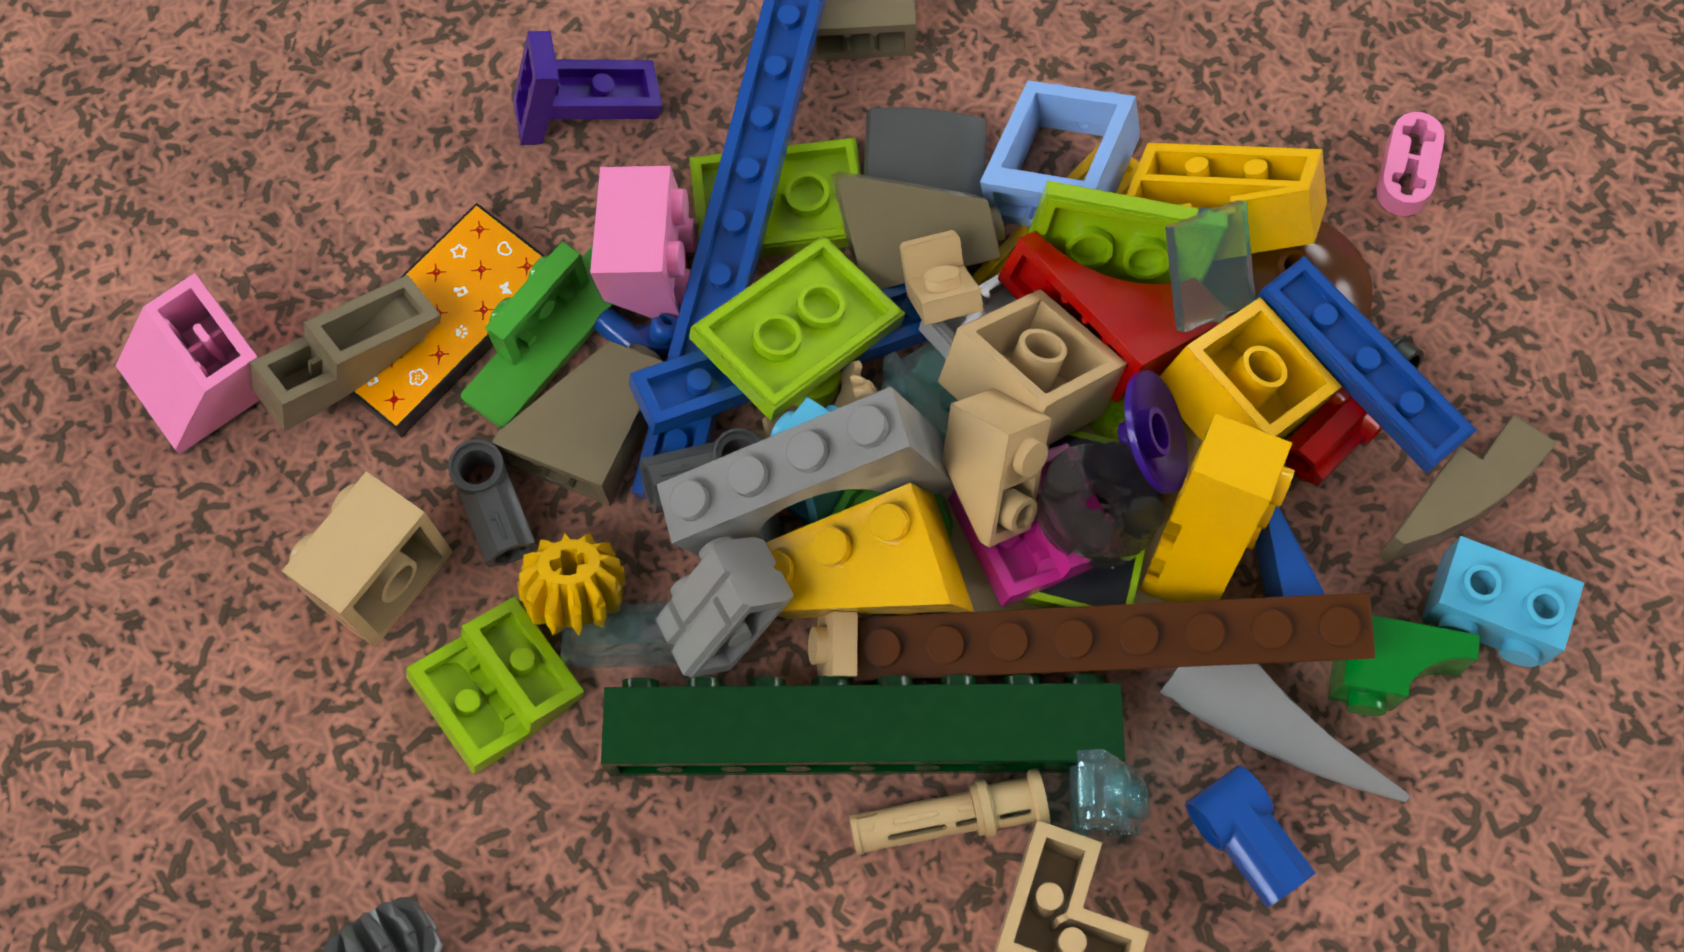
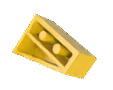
[1126,143,1327,260]
[1139,413,1295,602]
[765,482,974,619]

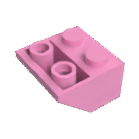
[590,166,699,319]
[116,273,260,454]

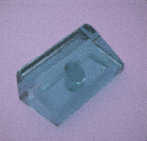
[561,603,678,668]

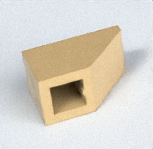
[942,388,1051,548]

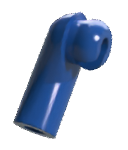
[594,307,678,356]

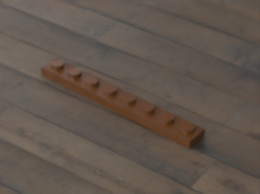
[853,592,1375,681]

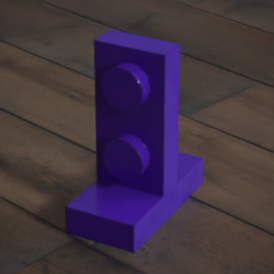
[513,31,662,145]

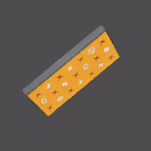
[349,203,544,438]

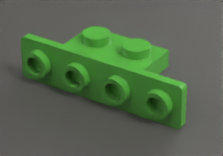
[461,241,617,430]

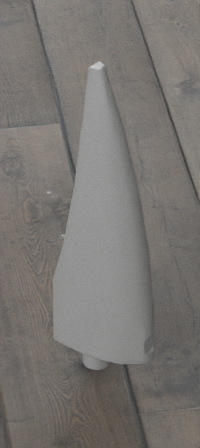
[1159,664,1411,802]

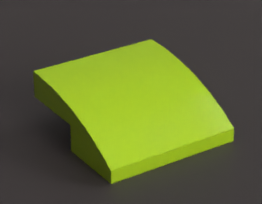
[406,596,584,775]

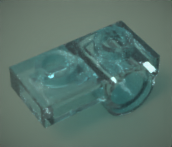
[1069,749,1149,837]

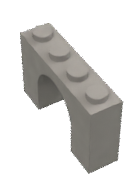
[657,386,954,556]

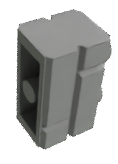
[655,536,793,678]

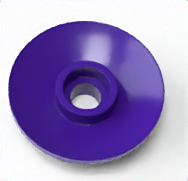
[1118,370,1188,494]

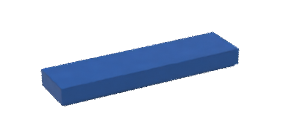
[1256,256,1477,474]

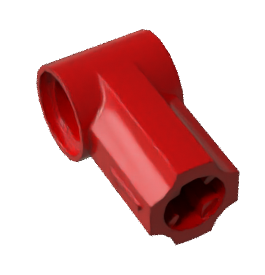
[1285,387,1383,487]

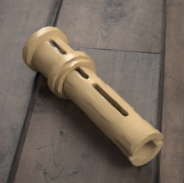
[849,768,1050,856]

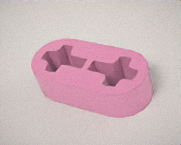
[1377,112,1444,216]

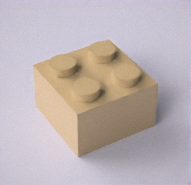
[938,289,1128,446]
[282,471,453,648]

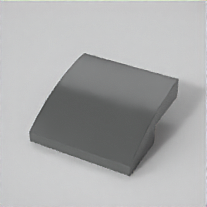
[863,107,986,198]

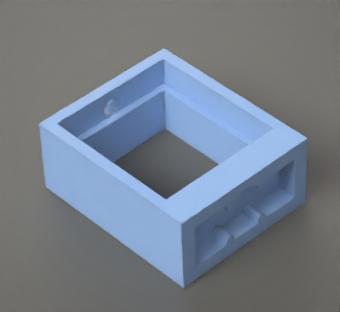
[980,80,1141,227]

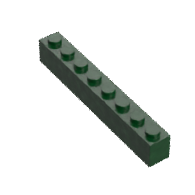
[601,674,1126,776]

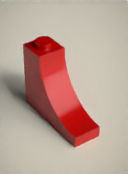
[997,231,1231,404]

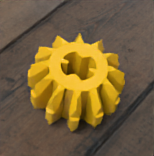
[517,532,626,636]

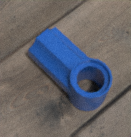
[1185,765,1316,908]

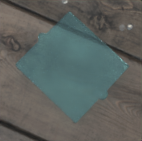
[1165,200,1255,332]

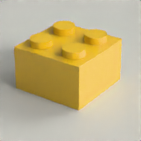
[1159,297,1342,441]

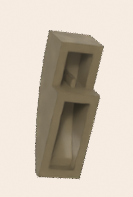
[250,275,441,432]
[1378,415,1557,563]

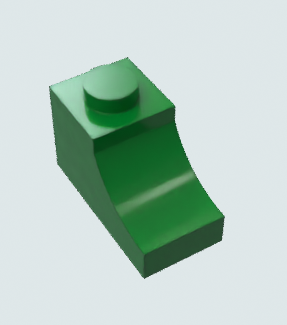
[1328,615,1480,716]

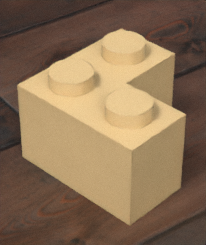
[993,820,1149,952]

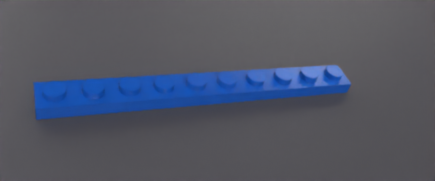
[631,0,826,499]

